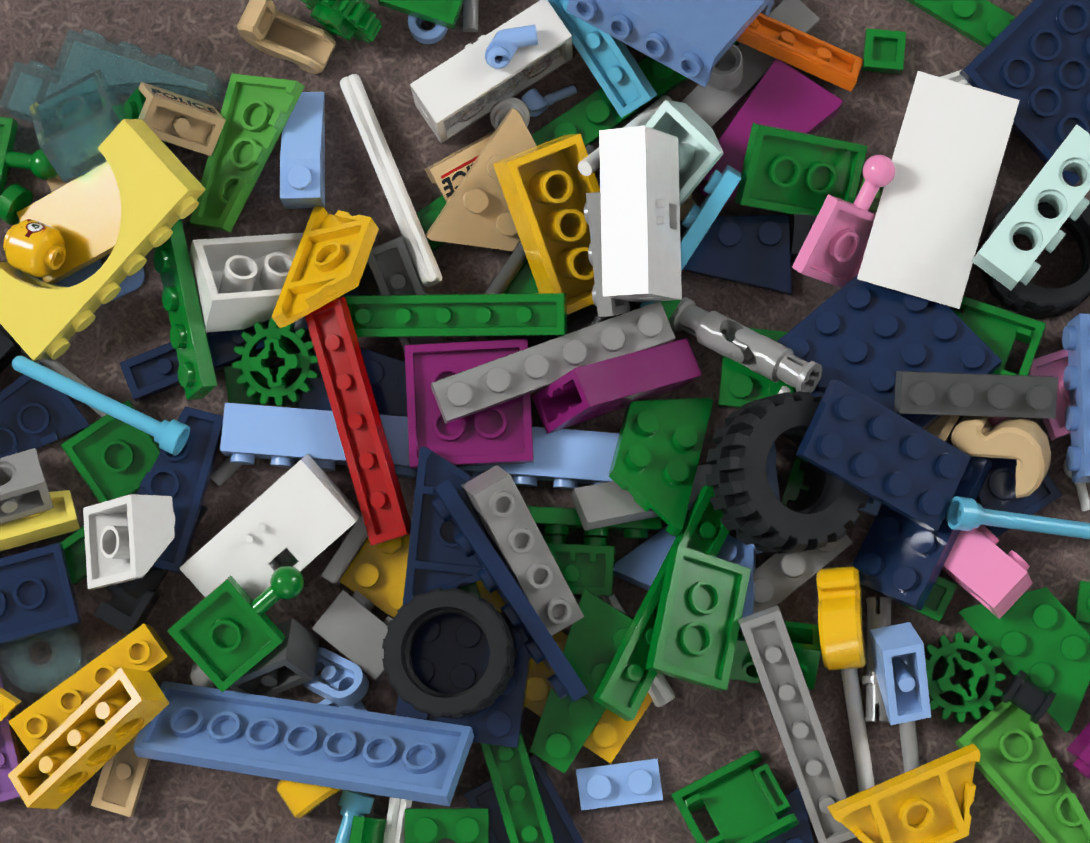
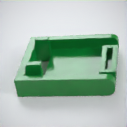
[952,296,1046,375]
[671,750,799,843]

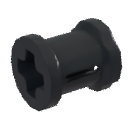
[1000,670,1056,724]

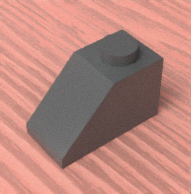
[229,618,320,697]

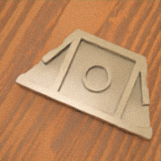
[425,108,537,251]

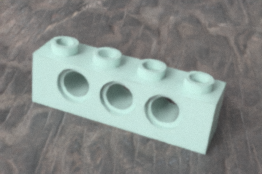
[972,125,1090,291]

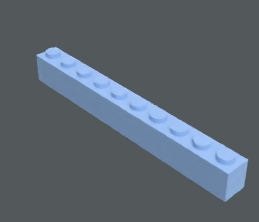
[220,403,619,490]

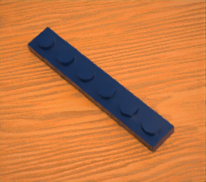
[431,479,588,703]

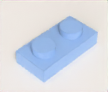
[576,759,663,811]

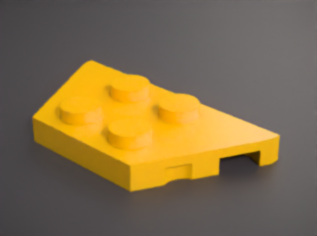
[271,206,379,328]
[827,743,981,843]

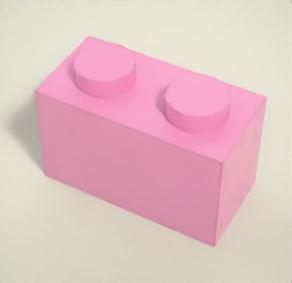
[942,525,1033,619]

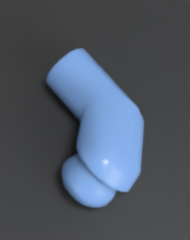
[485,25,538,69]

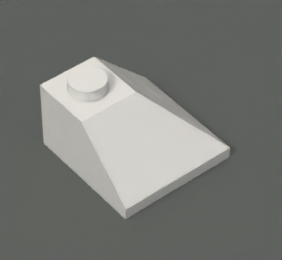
[83,494,175,589]

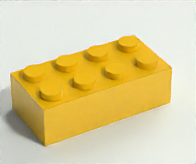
[493,134,600,315]

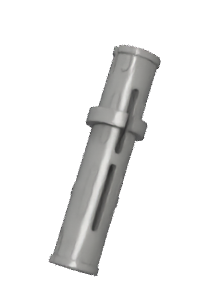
[862,597,892,723]

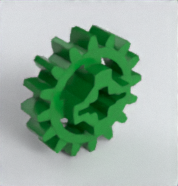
[300,0,382,43]
[232,318,321,406]
[924,632,1006,723]

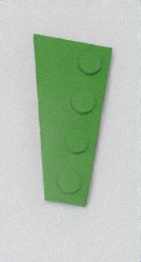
[190,73,305,233]
[955,701,1090,843]

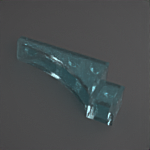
[0,29,223,127]

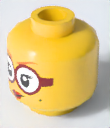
[3,219,66,278]

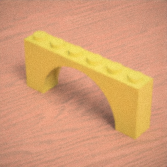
[0,119,206,361]

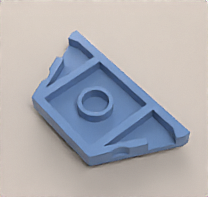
[614,517,756,631]

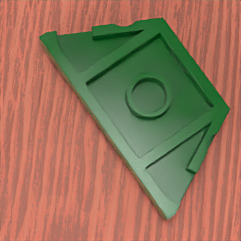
[609,397,713,537]
[958,587,1090,732]

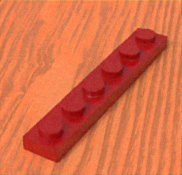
[305,297,411,546]

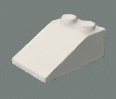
[189,233,303,333]

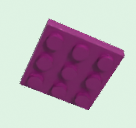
[405,339,534,469]

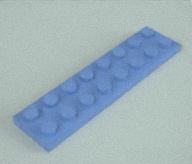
[133,681,474,806]

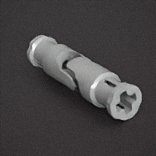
[669,297,822,393]

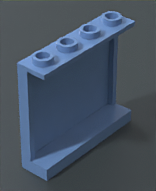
[566,0,774,87]

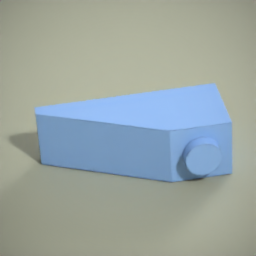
[280,92,325,209]

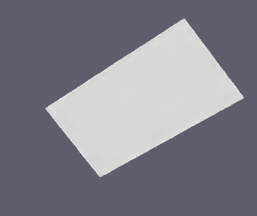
[857,71,1019,309]

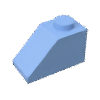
[870,622,931,725]

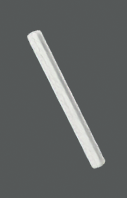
[340,74,443,287]

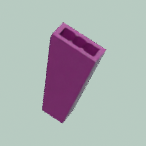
[697,59,843,204]
[532,338,702,434]

